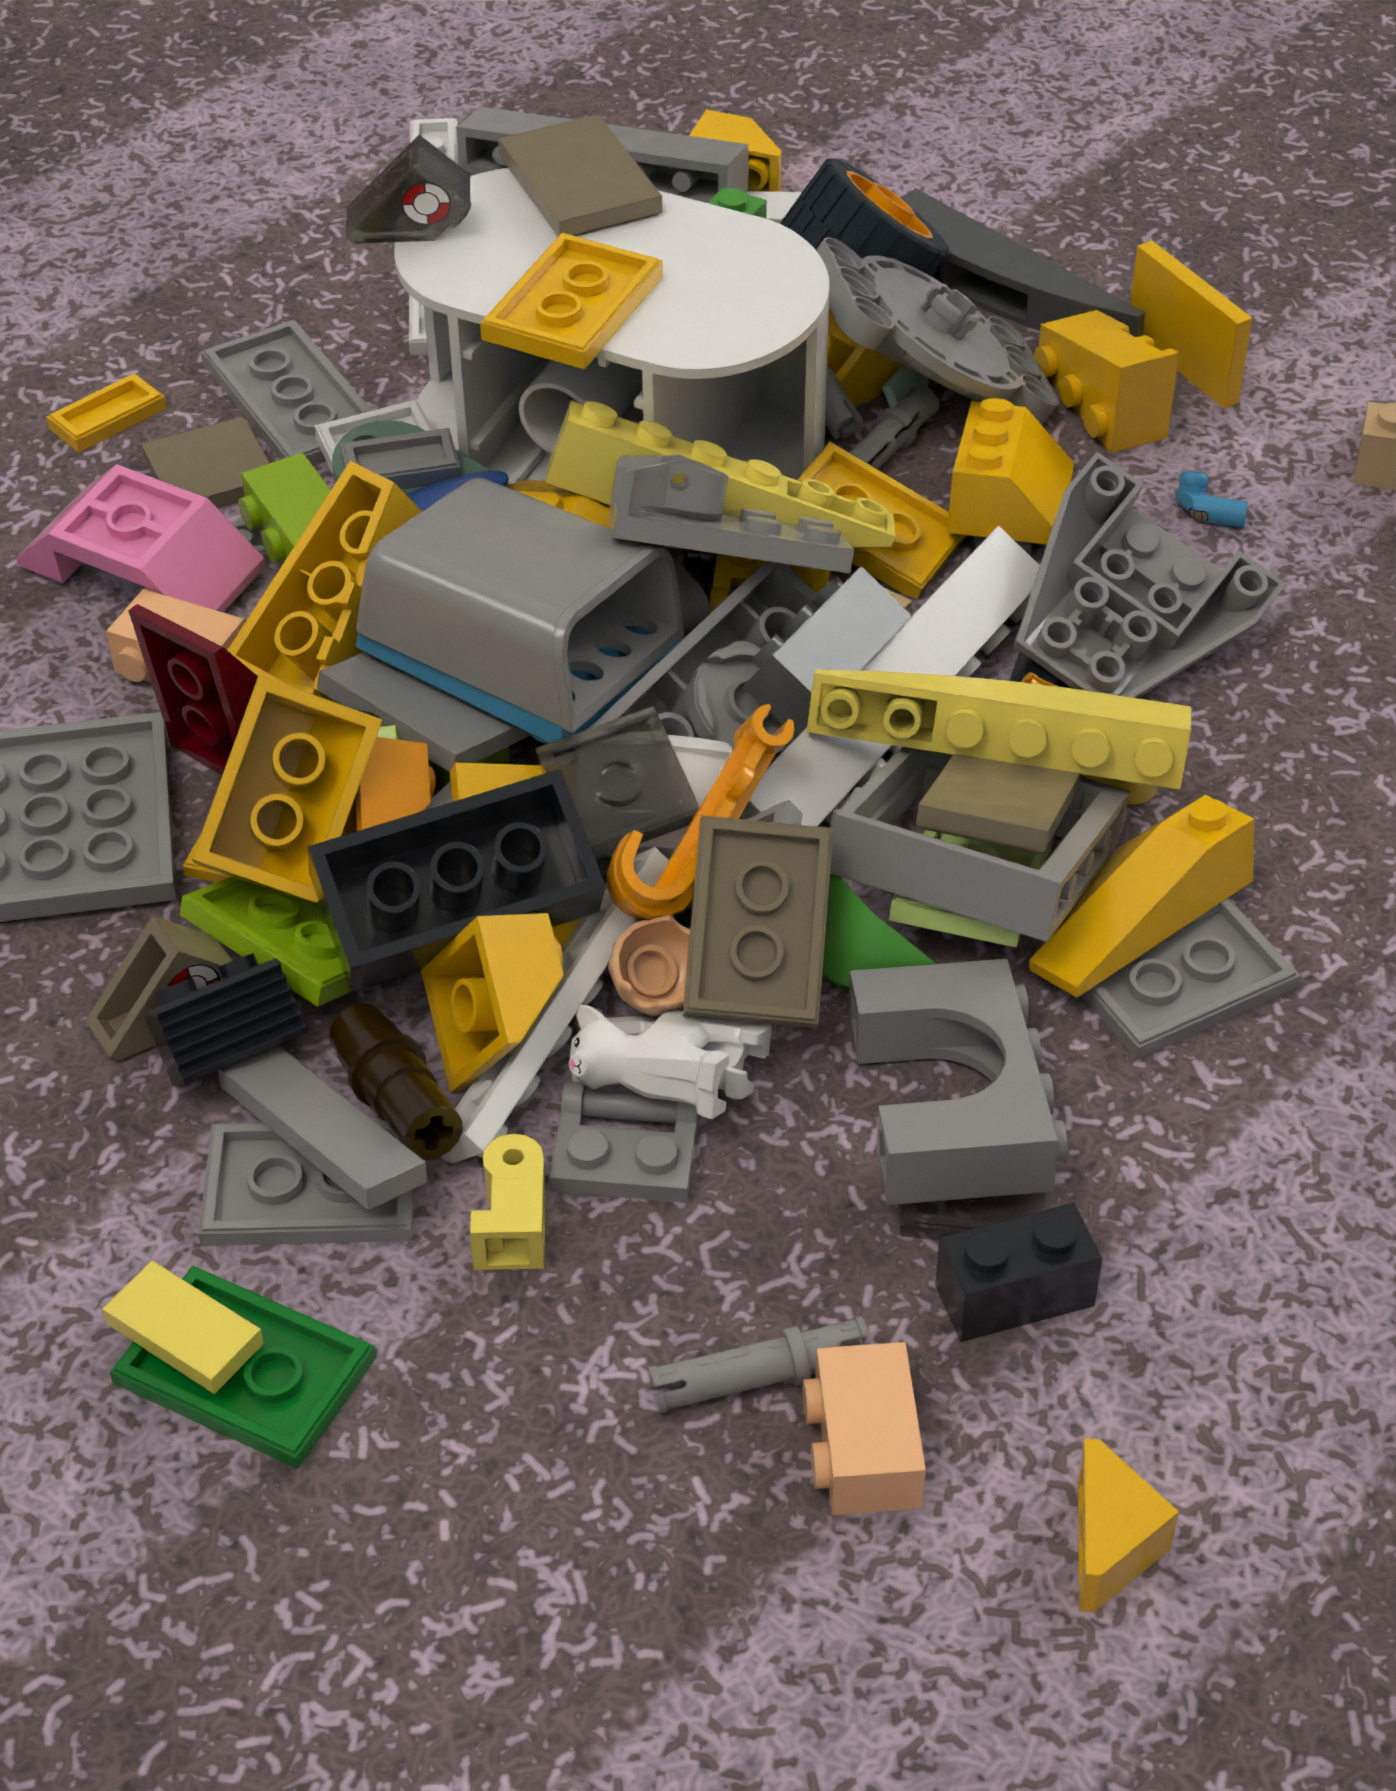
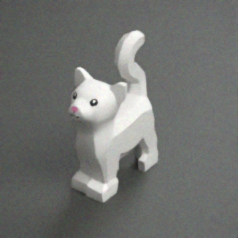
[568,1005,772,1119]

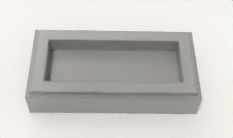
[340,428,461,489]

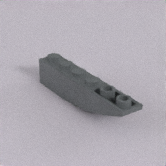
[900,189,1145,337]

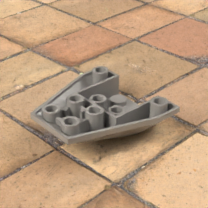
[1014,452,1287,698]

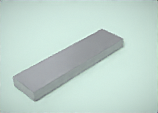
[218,1045,428,1210]

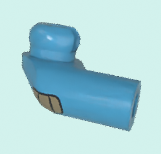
[1174,470,1248,529]

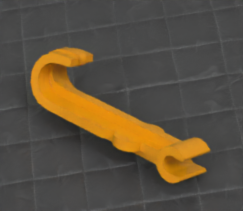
[607,704,795,920]

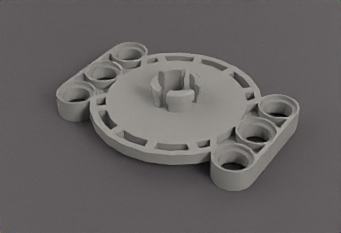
[816,237,1059,425]

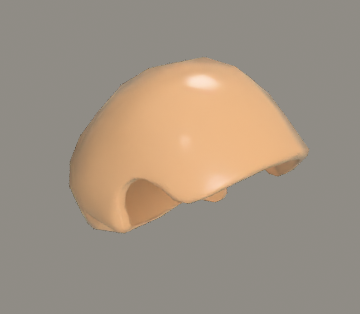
[608,916,690,1017]

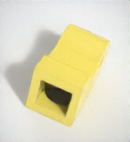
[470,1134,546,1270]

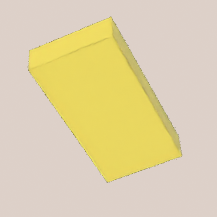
[102,1261,264,1394]

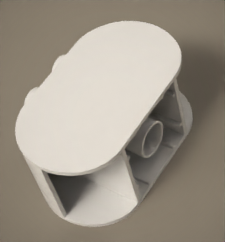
[394,168,829,485]

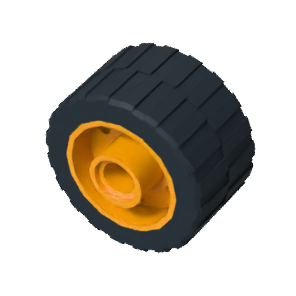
[780,158,949,277]

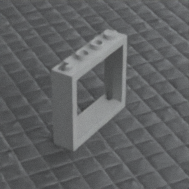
[830,747,1130,942]

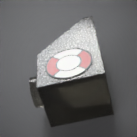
[346,134,471,244]

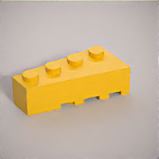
[227,461,422,703]

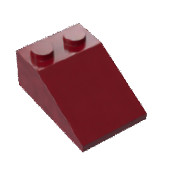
[128,604,258,775]

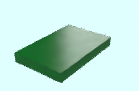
[110,1265,376,1469]

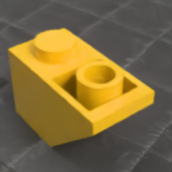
[689,110,782,192]

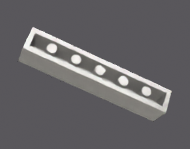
[456,106,748,203]

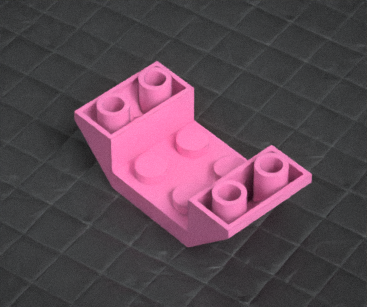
[16,464,266,613]

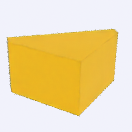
[1078,1438,1179,1612]

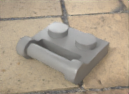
[549,1081,699,1203]

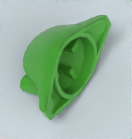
[822,874,936,991]

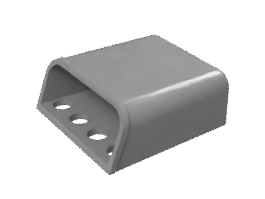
[356,477,684,733]

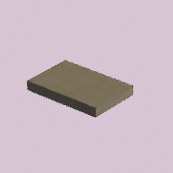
[498,114,662,236]
[915,754,1081,854]
[682,815,834,1028]

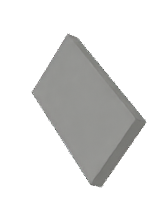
[201,320,372,466]

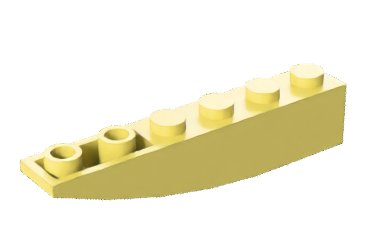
[545,400,896,547]
[806,669,1191,790]

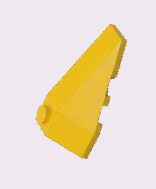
[1029,795,1254,998]

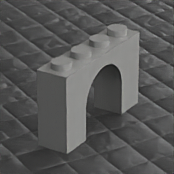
[849,959,1068,1205]

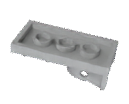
[608,454,854,574]

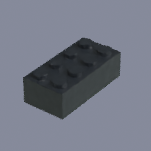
[308,769,606,992]

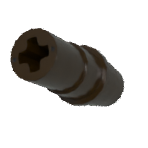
[329,1003,462,1160]

